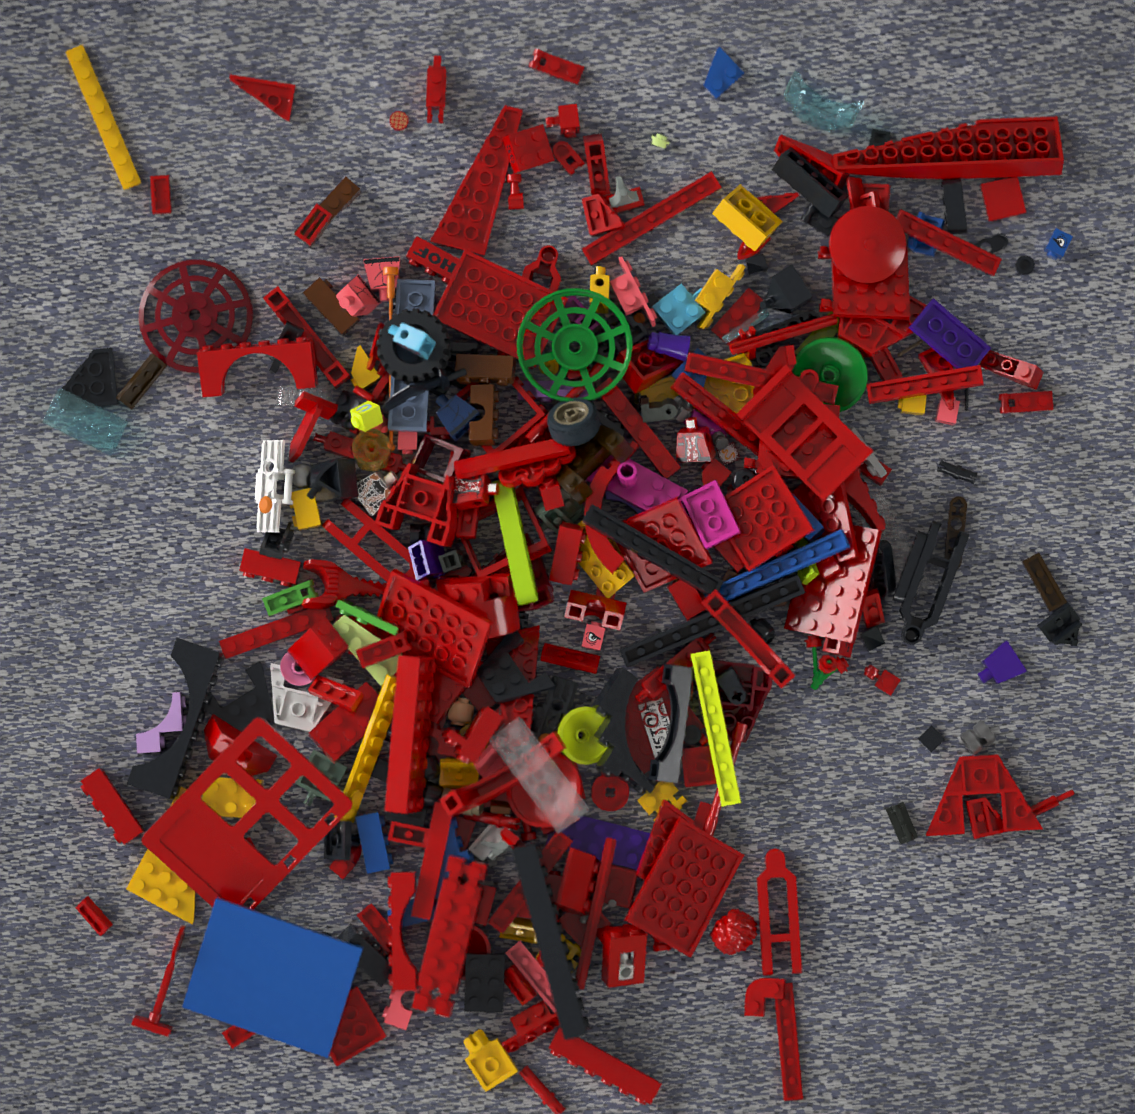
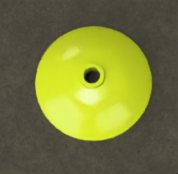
[558,707,608,765]

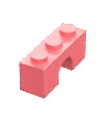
[382,971,422,1030]

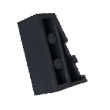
[337,923,392,987]

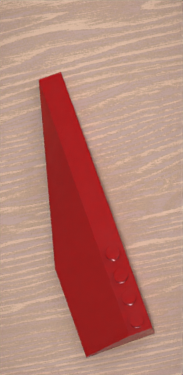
[833,116,1064,179]

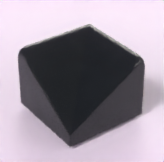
[745,254,768,275]
[860,626,885,652]

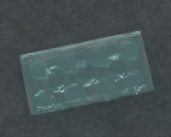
[42,387,129,456]

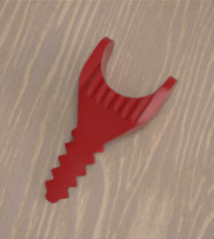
[302,559,387,609]

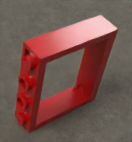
[456,376,547,454]
[457,487,552,576]

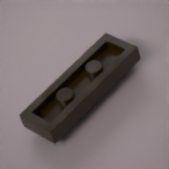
[116,353,167,410]
[1022,553,1067,612]

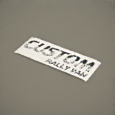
[638,698,682,762]

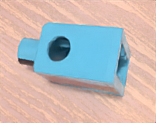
[388,323,436,360]

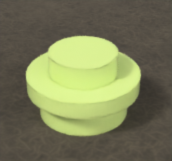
[651,133,670,149]

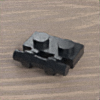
[330,390,366,430]

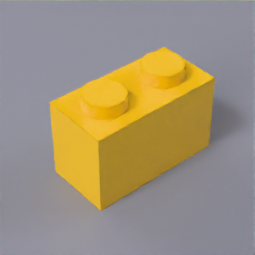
[290,488,322,531]

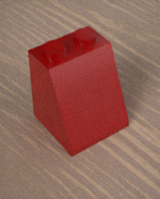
[287,617,349,680]

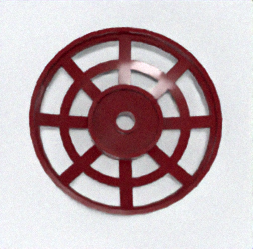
[138,259,253,373]

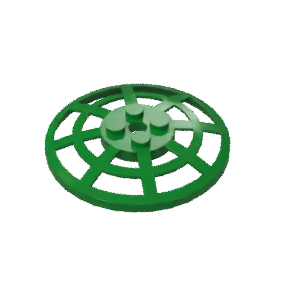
[517,288,632,402]

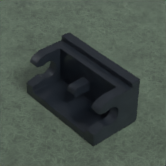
[385,806,428,827]

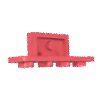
[609,256,657,327]

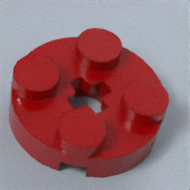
[591,775,629,812]

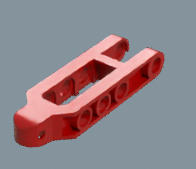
[497,245,561,370]
[322,499,431,587]
[756,848,802,976]

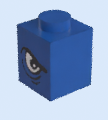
[1044,228,1073,260]

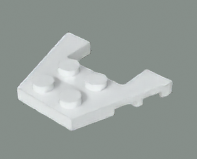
[270,663,344,732]

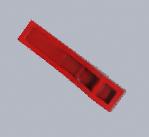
[843,467,886,532]

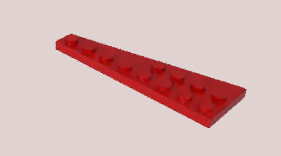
[430,105,523,257]

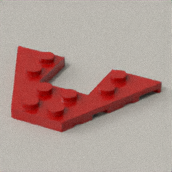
[838,295,926,357]
[926,754,1043,836]

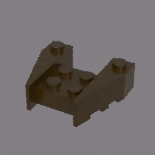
[555,425,635,505]

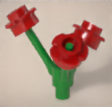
[804,635,849,690]

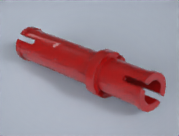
[463,811,520,831]
[518,1065,566,1114]

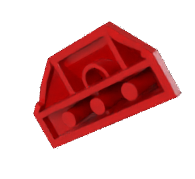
[204,714,278,776]

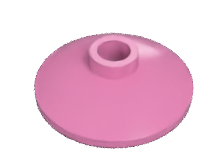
[280,652,315,686]

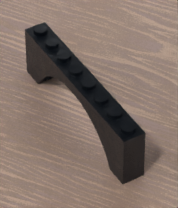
[127,638,224,799]

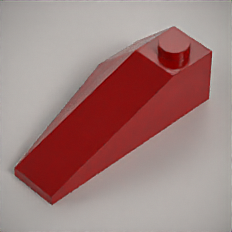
[774,135,850,189]

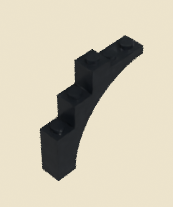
[592,668,655,794]

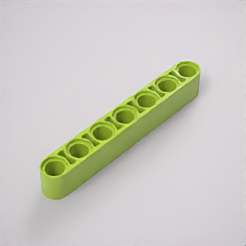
[492,480,538,605]

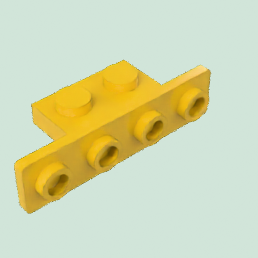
[694,264,746,330]

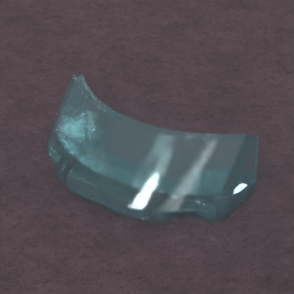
[783,70,864,131]

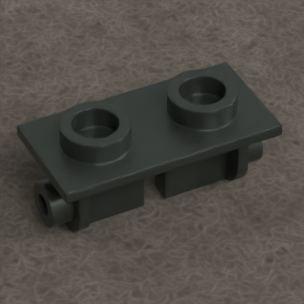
[886,802,918,845]

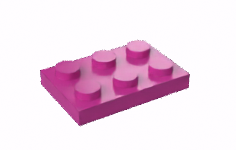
[681,480,741,550]

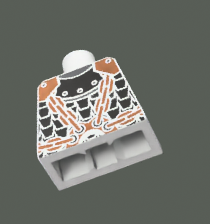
[357,471,399,516]

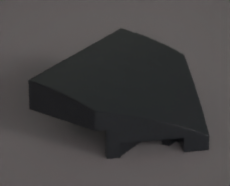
[1037,602,1082,646]

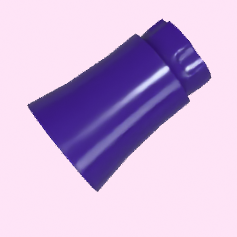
[647,332,690,362]

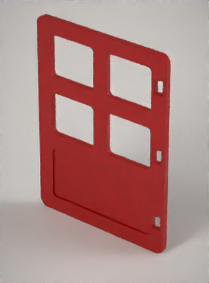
[142,717,352,910]

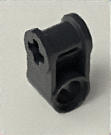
[715,666,746,705]

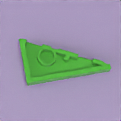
[335,600,399,635]

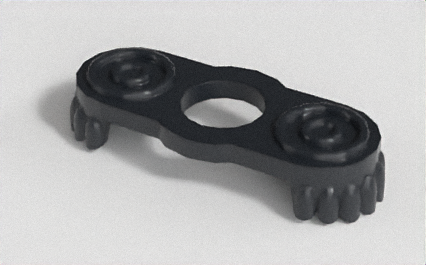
[973,233,1008,254]

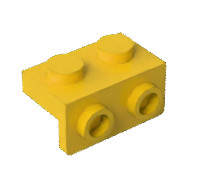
[439,757,479,788]

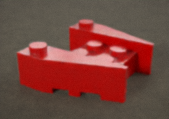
[375,463,457,547]

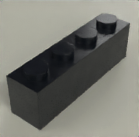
[772,147,848,218]

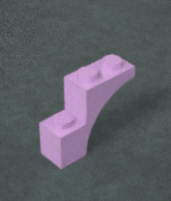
[136,692,187,754]

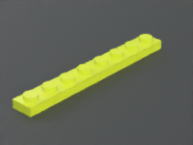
[691,650,741,807]

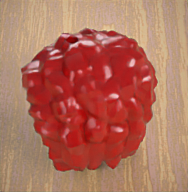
[710,909,757,955]

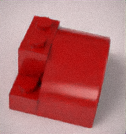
[436,573,520,639]

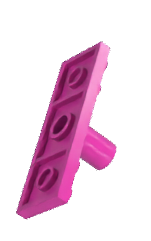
[586,455,688,511]

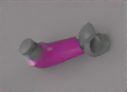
[674,395,729,450]

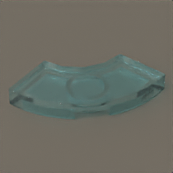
[722,309,769,343]

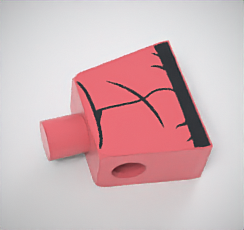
[363,256,401,302]
[336,275,381,316]

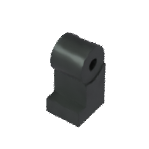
[641,398,677,422]
[438,550,468,573]

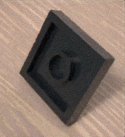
[324,820,360,860]

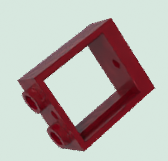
[411,434,471,484]

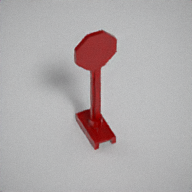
[131,925,186,1037]

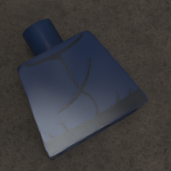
[436,394,483,442]

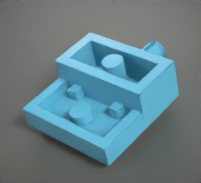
[652,283,705,335]

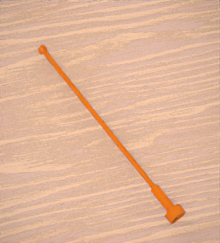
[383,267,398,451]

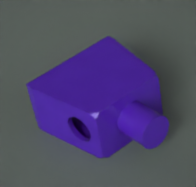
[408,540,448,581]
[977,640,1027,684]

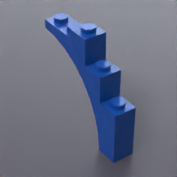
[387,816,475,928]

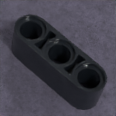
[941,179,967,234]
[871,540,897,598]

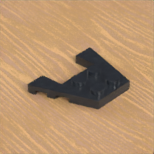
[476,631,555,704]
[204,661,274,732]

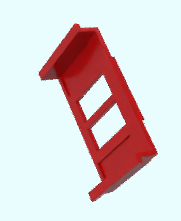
[736,365,874,501]

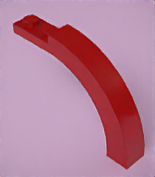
[584,440,639,575]
[440,731,567,817]

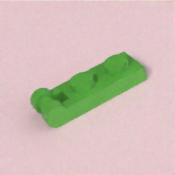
[262,579,319,617]

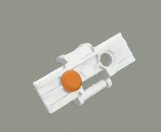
[255,440,295,532]

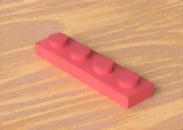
[505,941,556,1013]

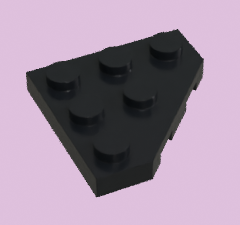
[59,348,119,411]

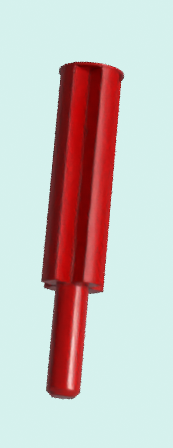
[1030,789,1075,816]

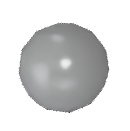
[292,464,311,488]

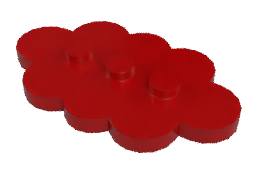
[498,427,576,488]

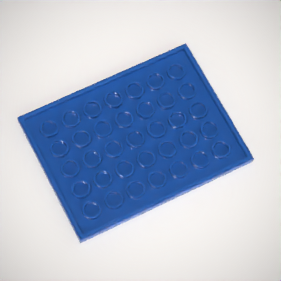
[182,897,363,1058]

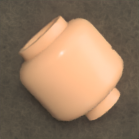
[448,698,474,727]

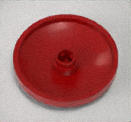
[829,206,906,283]
[507,753,583,828]

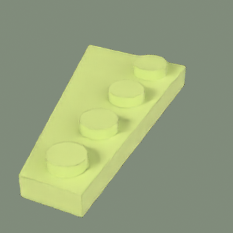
[332,615,402,686]

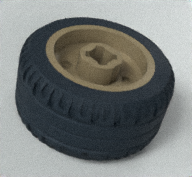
[547,398,600,446]

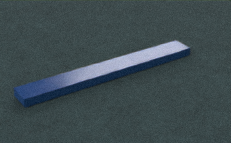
[704,529,851,602]

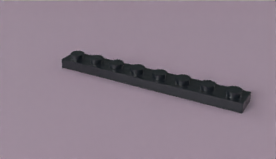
[582,504,723,595]

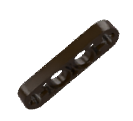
[944,496,967,569]

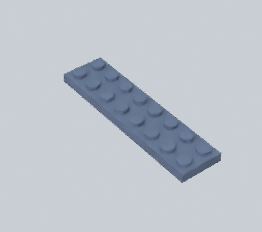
[388,279,436,433]

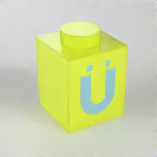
[350,401,383,432]

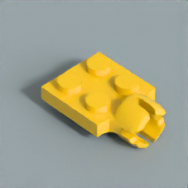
[464,1029,518,1092]

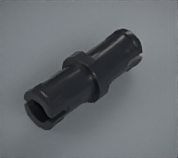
[937,460,977,484]

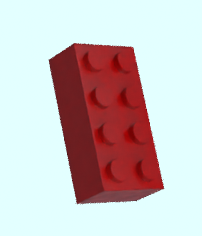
[309,682,379,764]

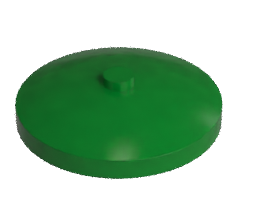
[792,337,868,412]

